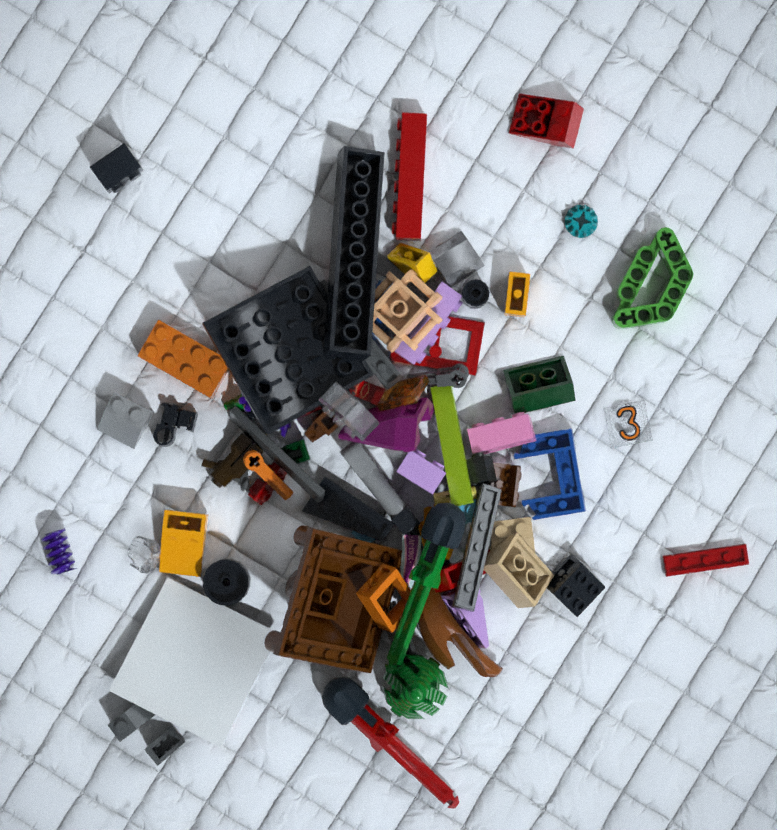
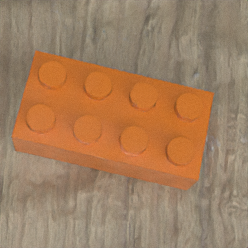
[138,320,229,399]

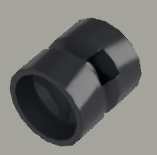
[462,279,490,309]

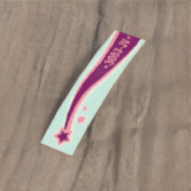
[399,535,422,601]

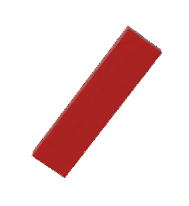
[663,544,749,577]

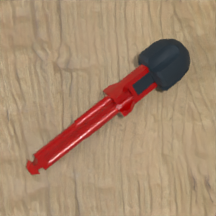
[322,677,460,809]

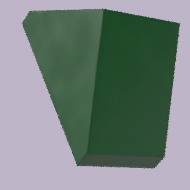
[281,439,311,464]

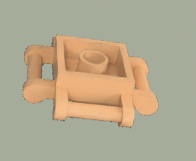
[372,269,443,353]

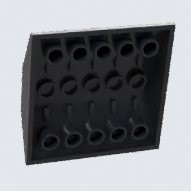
[202,266,374,435]

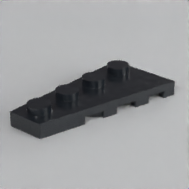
[302,477,394,541]

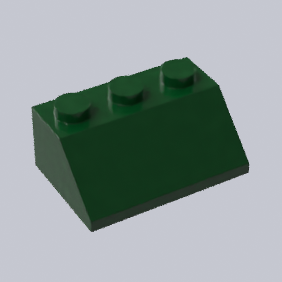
[503,355,576,414]

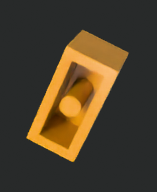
[504,272,530,318]

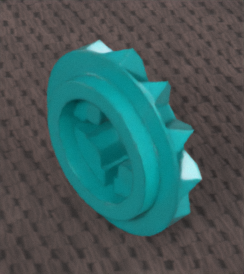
[565,205,598,238]

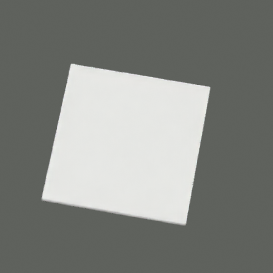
[109,577,272,748]

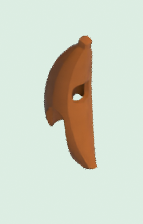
[417,588,503,677]

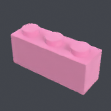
[467,412,536,455]

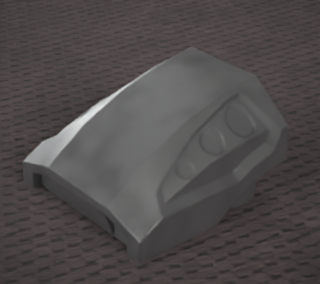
[429,231,485,288]

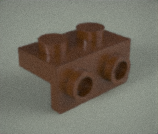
[487,462,522,507]

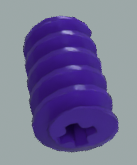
[41,528,77,575]

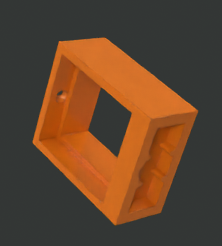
[356,564,411,633]

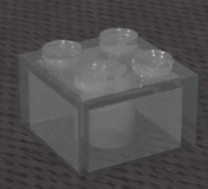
[319,382,380,441]

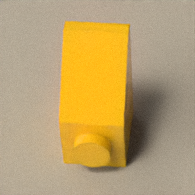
[387,243,437,283]

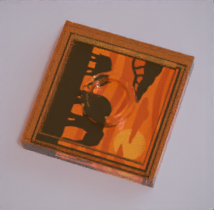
[377,375,429,411]

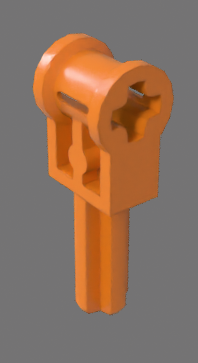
[243,450,293,500]

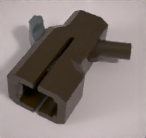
[201,432,264,491]

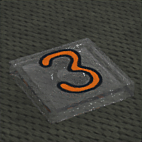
[603,400,653,449]

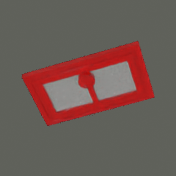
[390,316,485,376]

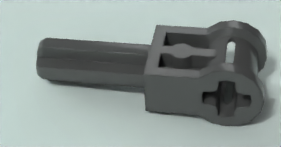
[407,363,469,388]

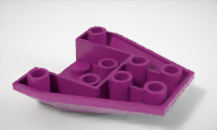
[338,398,435,452]

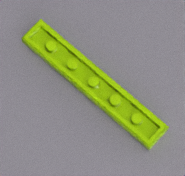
[430,386,474,506]

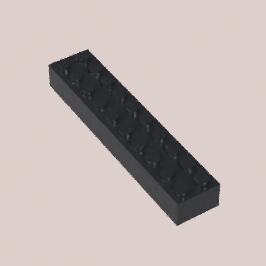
[323,146,385,361]

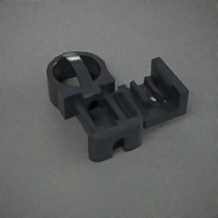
[153,403,198,447]

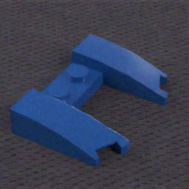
[514,429,586,520]

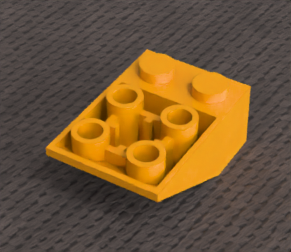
[159,510,209,577]

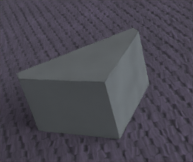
[144,726,186,766]

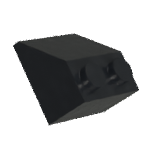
[90,143,143,194]

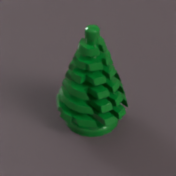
[382,655,449,719]

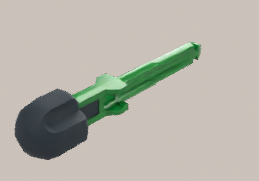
[385,503,466,674]

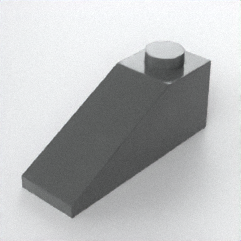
[108,704,155,742]

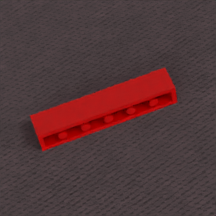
[392,112,427,241]

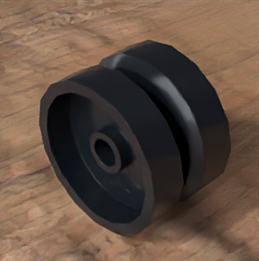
[203,559,251,606]

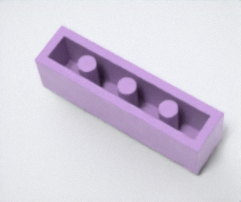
[394,282,463,366]

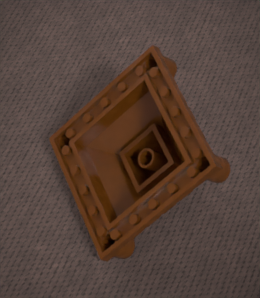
[264,525,402,673]

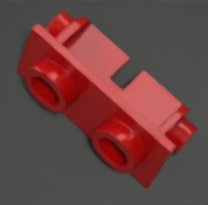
[248,462,287,505]

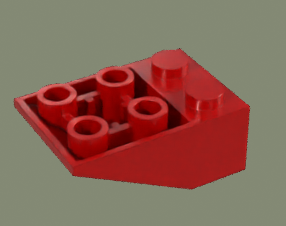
[509,93,584,149]

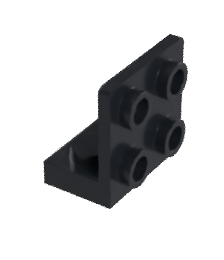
[547,554,605,617]

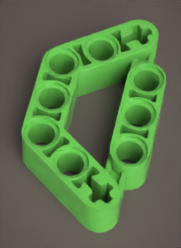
[612,227,694,329]

